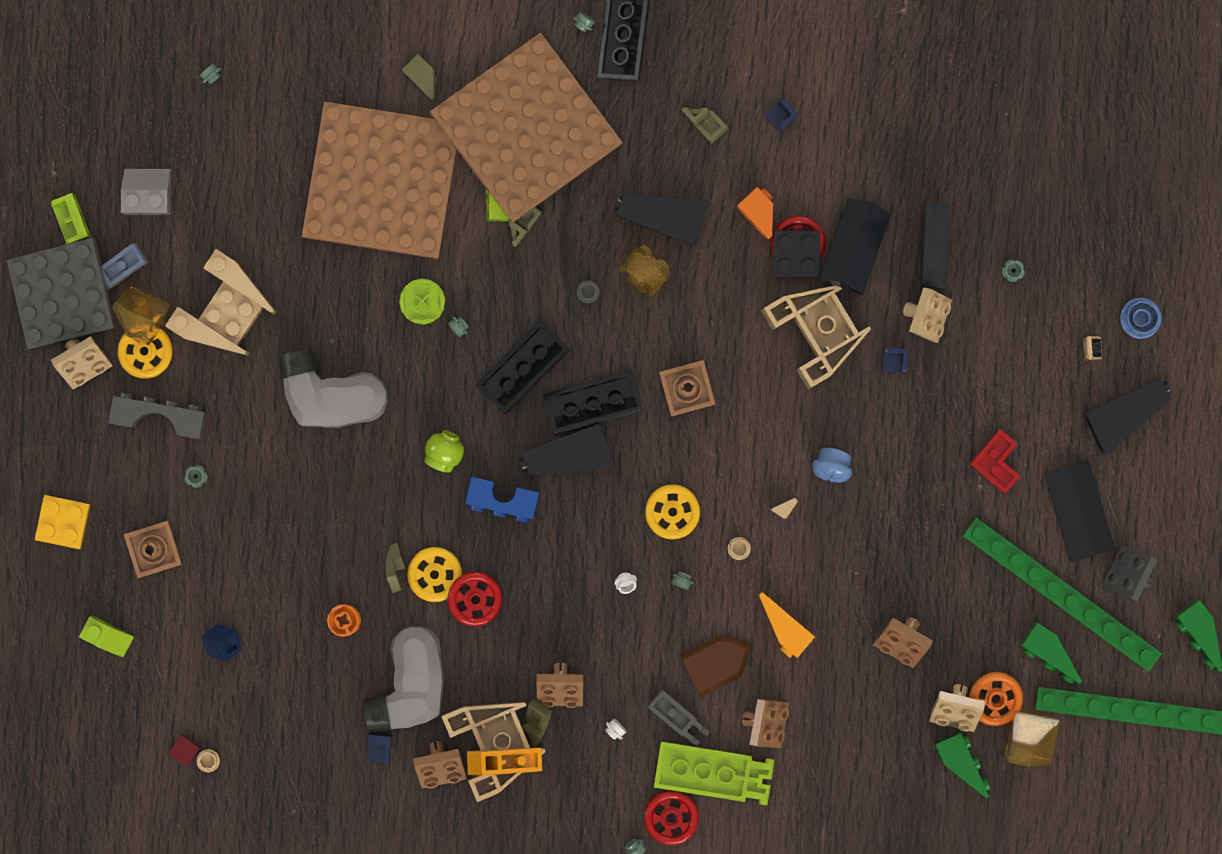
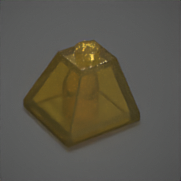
[112,286,172,345]
[1005,711,1060,767]

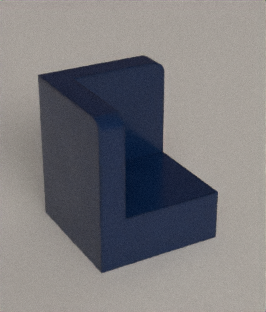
[764,98,798,133]
[882,348,908,373]
[201,624,242,662]
[367,733,392,764]

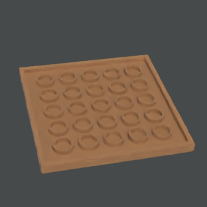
[430,33,623,224]
[302,102,457,259]

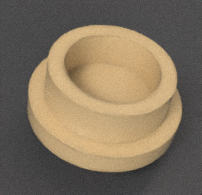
[728,537,751,560]
[197,749,220,772]

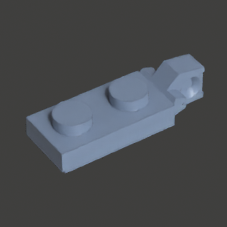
[102,243,149,290]

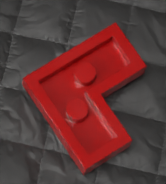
[970,429,1020,494]

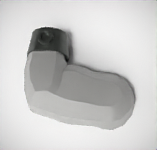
[278,349,388,428]
[363,626,444,733]

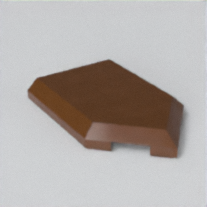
[680,635,751,697]

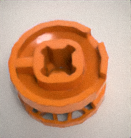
[327,604,361,637]

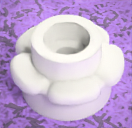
[615,573,637,594]
[606,719,627,740]

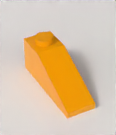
[758,592,815,658]
[467,748,542,776]

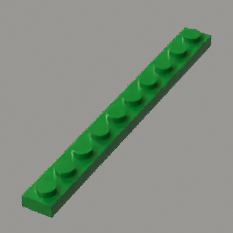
[962,518,1162,672]
[1035,687,1222,735]

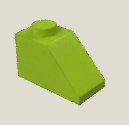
[79,616,134,657]

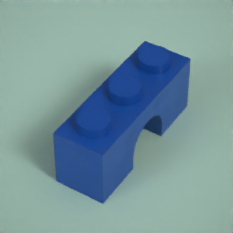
[465,477,539,523]

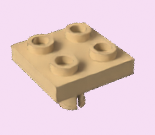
[903,288,952,343]
[51,336,112,390]
[929,684,985,732]

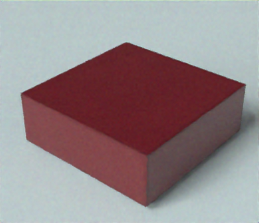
[168,734,201,767]

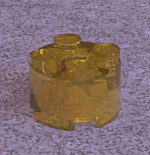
[618,244,671,298]

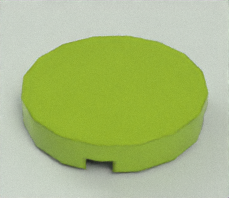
[399,278,446,325]

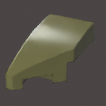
[402,54,438,102]
[682,107,728,144]
[509,207,543,247]
[386,543,405,593]
[521,699,552,748]

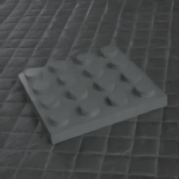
[7,238,116,349]

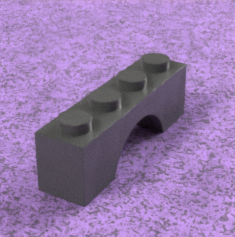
[108,393,207,439]

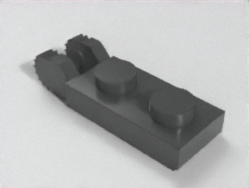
[647,689,710,747]

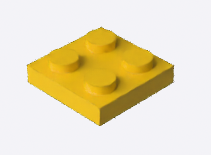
[35,495,91,549]

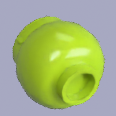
[424,430,464,473]

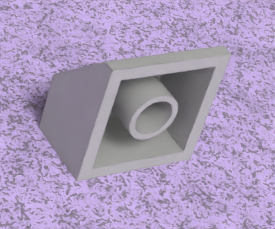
[121,169,171,215]

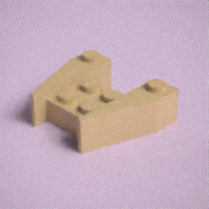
[165,249,276,355]
[761,286,871,389]
[441,702,545,802]

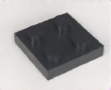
[773,230,820,277]

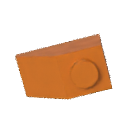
[736,187,773,241]

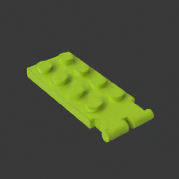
[654,741,775,805]

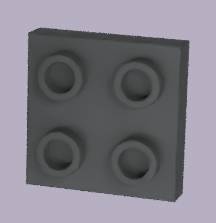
[1102,545,1157,602]

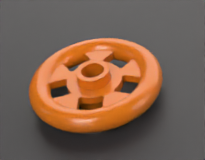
[969,672,1023,726]

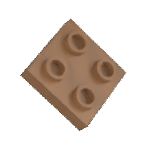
[659,360,716,417]
[124,521,182,579]
[874,617,933,668]
[537,663,583,708]
[742,699,789,748]
[413,741,467,789]

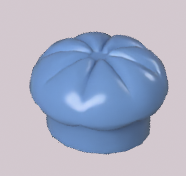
[1120,298,1162,339]
[812,448,852,483]

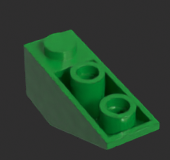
[1174,600,1222,672]
[1020,622,1082,685]
[934,732,990,798]

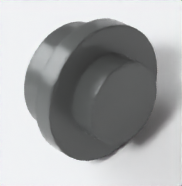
[577,280,600,304]

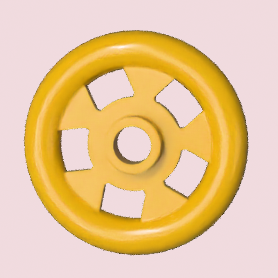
[117,324,173,379]
[645,484,700,540]
[407,547,462,602]

